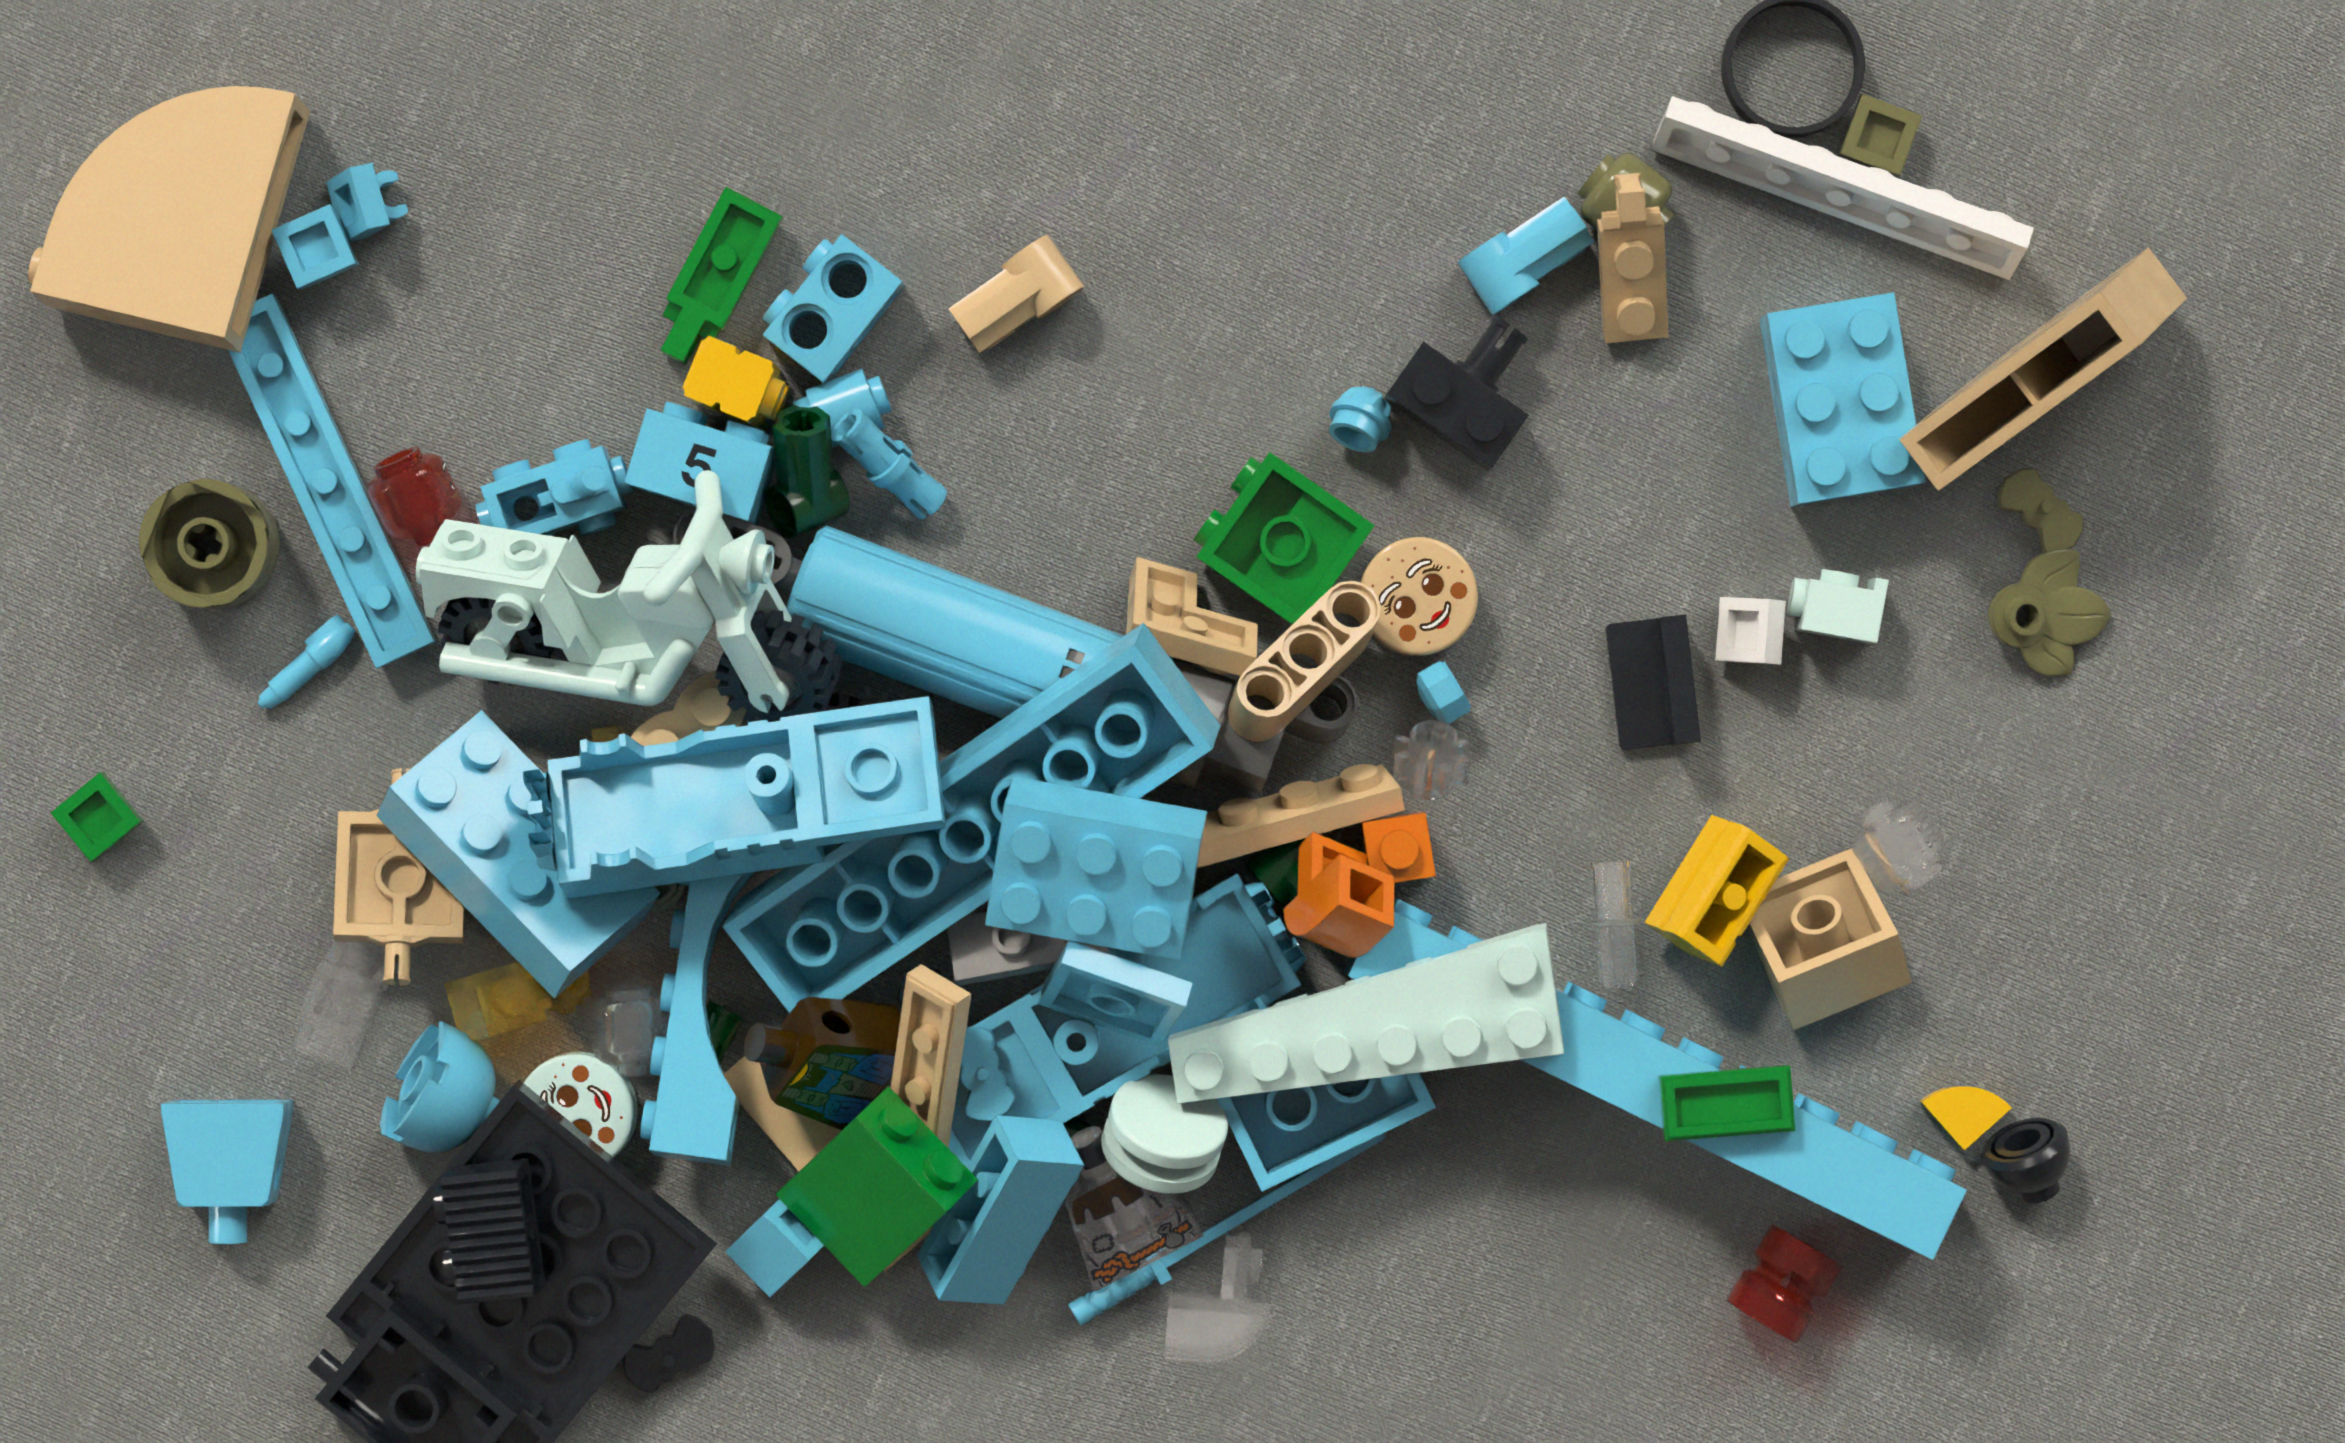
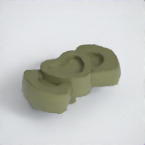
[1997,468,2084,553]

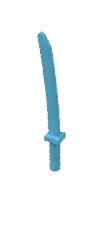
[1068,1133,1386,1326]

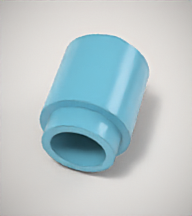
[793,368,892,448]

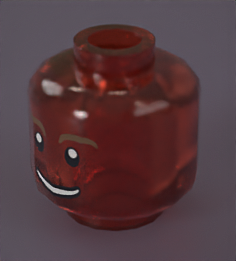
[367,446,462,546]

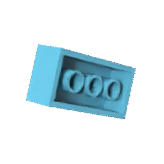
[376,710,660,999]

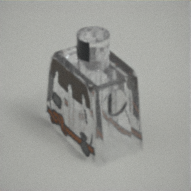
[1064,1126,1204,1292]

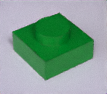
[50,772,145,862]

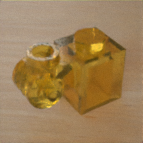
[444,962,593,1041]

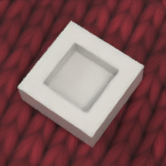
[1715,597,1786,665]

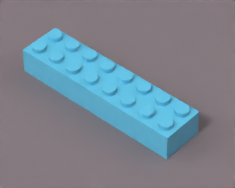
[722,623,1221,1013]

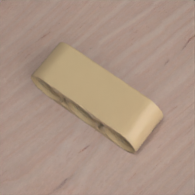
[1227,581,1381,742]

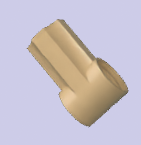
[949,234,1085,355]

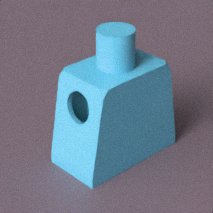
[161,1099,293,1244]

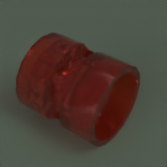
[1725,1223,1843,1343]

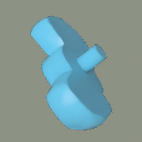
[961,1027,1016,1122]

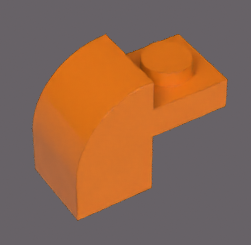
[1284,832,1394,958]

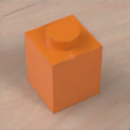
[1360,812,1436,883]

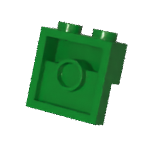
[1193,452,1375,625]

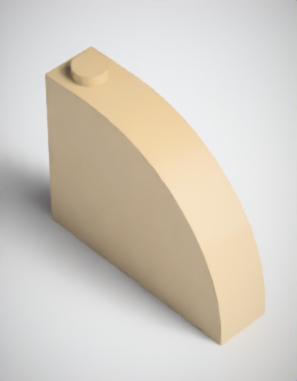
[28,86,310,353]
[1899,247,2187,491]

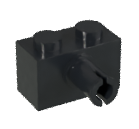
[1384,316,1529,471]

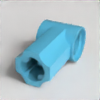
[1457,197,1594,316]

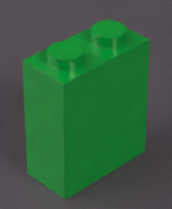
[775,1086,978,1287]

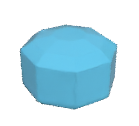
[1416,661,1471,724]

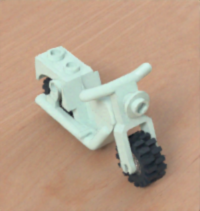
[416,470,842,722]

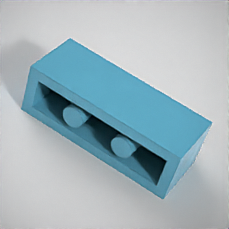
[917,1115,1084,1305]

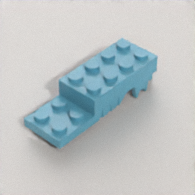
[523,696,946,898]
[948,873,1307,1167]

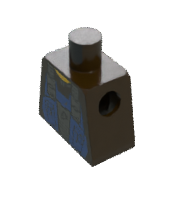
[744,997,901,1131]

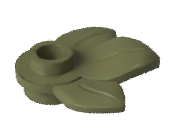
[1988,549,2111,676]

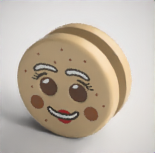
[1360,537,1478,656]

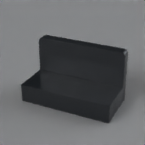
[1605,614,1701,750]

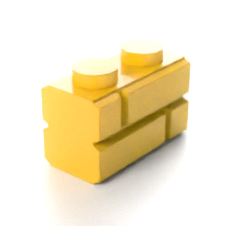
[682,336,790,428]
[1644,815,1789,967]

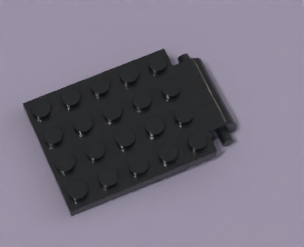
[307,1080,717,1443]

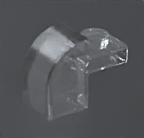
[1164,1231,1272,1363]

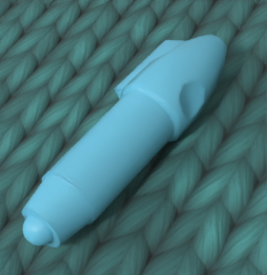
[258,615,355,709]

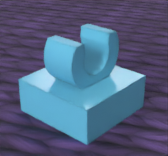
[326,163,408,242]
[272,204,359,290]

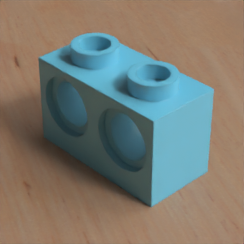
[762,234,905,384]

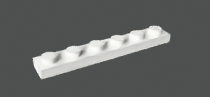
[1651,96,2034,280]

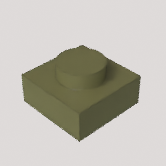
[1838,94,1922,178]

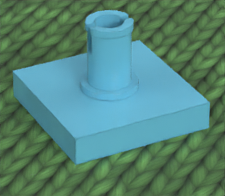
[1038,940,1193,1046]

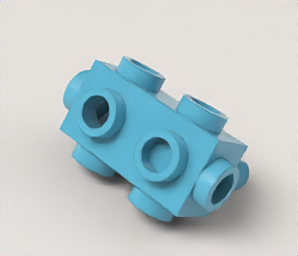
[475,439,634,537]

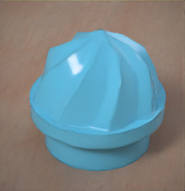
[1329,386,1392,452]

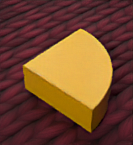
[1919,1086,2012,1150]

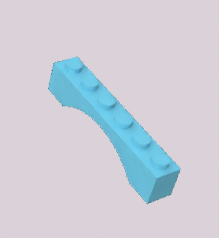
[640,872,755,1166]

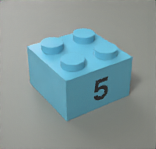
[624,402,775,526]

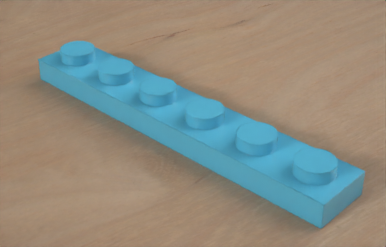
[228,294,437,669]

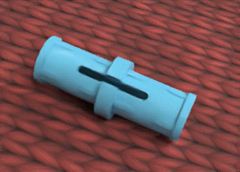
[831,409,947,519]

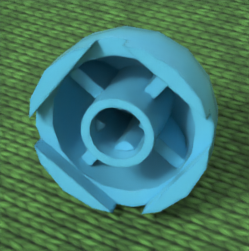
[380,1021,500,1153]

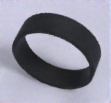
[1721,0,1865,138]

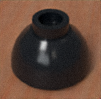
[1981,1118,2070,1203]

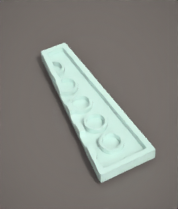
[1168,923,1564,1104]

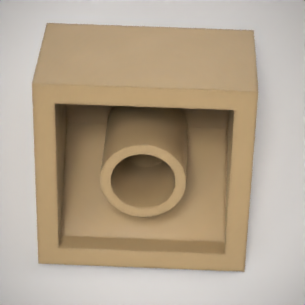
[1747,848,1912,1031]

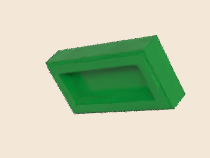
[1658,1065,1796,1141]

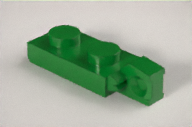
[660,187,783,365]

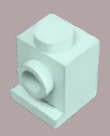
[1787,569,1889,644]

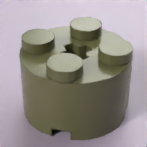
[138,479,280,609]

